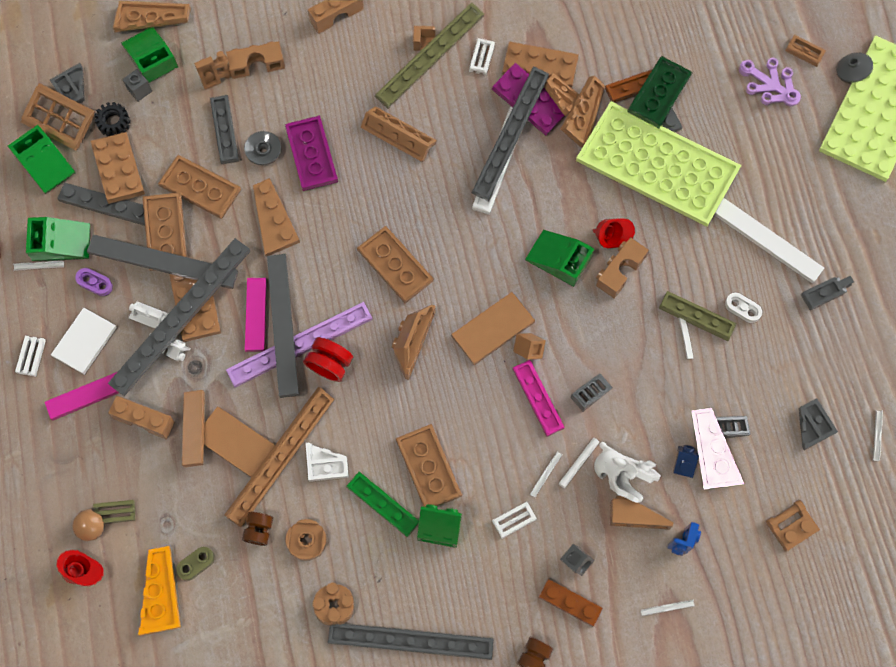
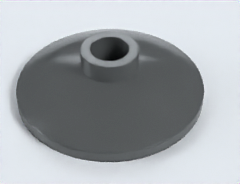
[836,53,873,82]
[244,131,281,165]

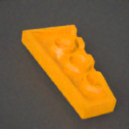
[138,546,181,636]

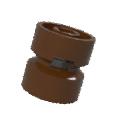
[242,512,274,546]
[517,637,553,667]

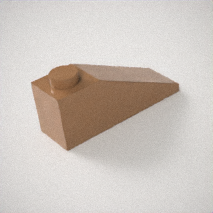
[610,496,673,530]

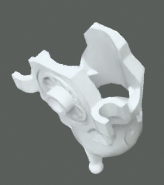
[594,442,661,503]

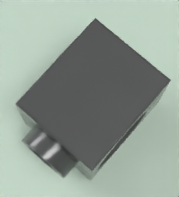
[122,69,152,102]
[560,544,595,576]

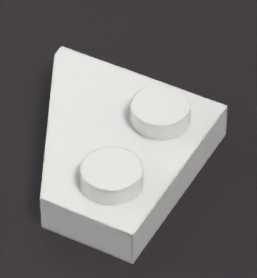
[306,443,349,482]

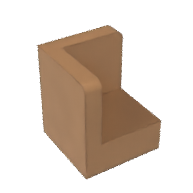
[413,26,435,51]
[513,333,546,360]

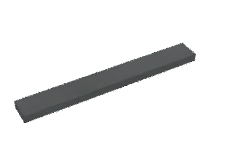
[472,66,549,201]
[87,235,238,289]
[267,254,299,398]
[328,623,494,660]

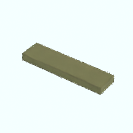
[658,291,737,341]

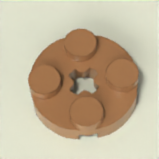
[286,519,327,561]
[313,583,354,626]

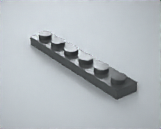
[57,182,145,226]

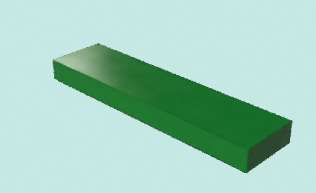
[346,471,419,537]

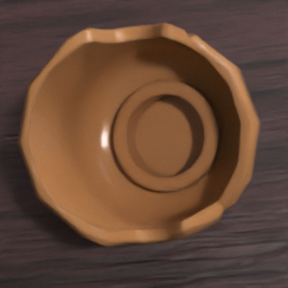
[72,509,104,541]

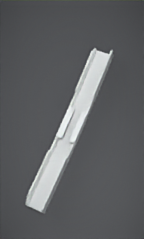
[678,318,693,359]

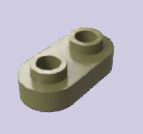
[176,547,215,581]

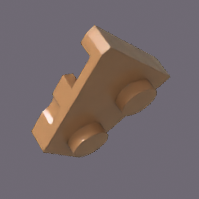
[544,74,579,116]

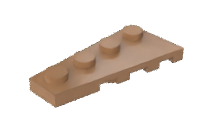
[113,1,190,32]
[253,178,300,257]

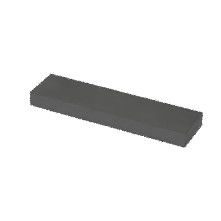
[210,95,239,165]

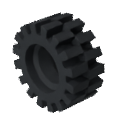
[95,102,131,137]

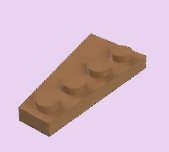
[560,76,605,148]

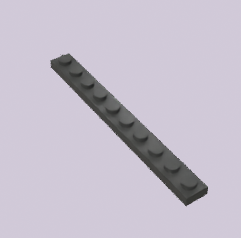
[108,238,251,397]

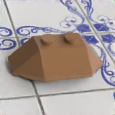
[392,305,435,380]

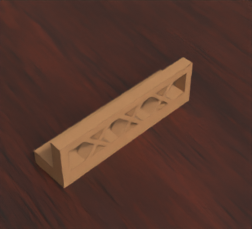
[361,106,437,162]

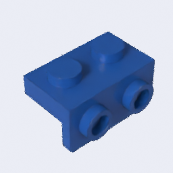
[667,522,701,556]

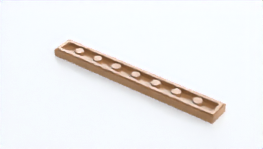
[224,387,334,527]

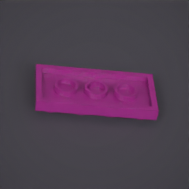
[492,63,565,136]
[285,115,338,191]

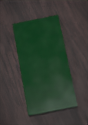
[627,56,693,129]

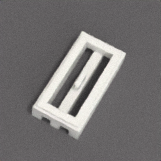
[469,38,495,75]
[15,336,46,377]
[492,502,537,539]

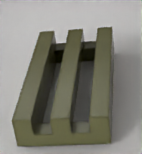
[93,500,135,524]

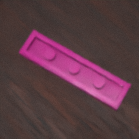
[245,278,267,352]
[512,360,565,437]
[44,372,118,421]

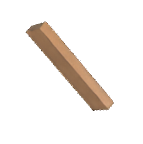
[182,390,205,468]

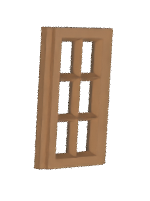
[21,83,95,151]

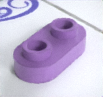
[75,268,113,296]

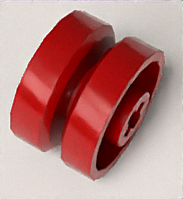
[303,337,353,382]

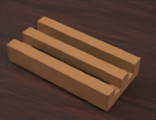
[785,35,826,67]

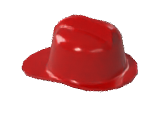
[593,218,635,248]
[56,550,104,586]

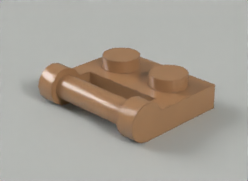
[766,500,820,552]

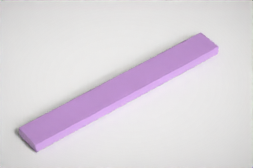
[226,302,373,388]

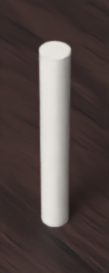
[558,438,599,488]

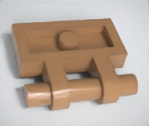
[194,51,231,90]

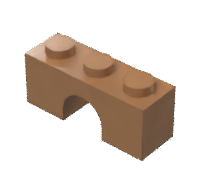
[307,0,364,34]
[226,41,285,79]
[596,237,649,299]
[108,396,175,440]

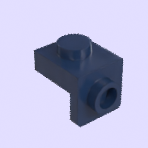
[673,445,699,478]

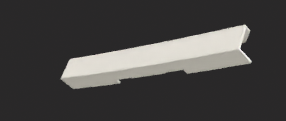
[13,260,64,271]
[873,410,883,461]
[530,451,563,497]
[641,600,694,616]

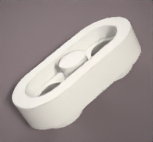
[725,293,762,323]

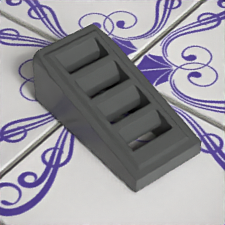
[570,374,613,412]
[716,416,751,438]

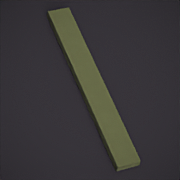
[375,2,484,109]

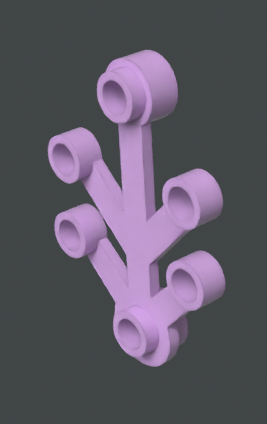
[739,58,801,106]

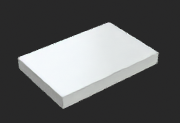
[51,308,117,375]

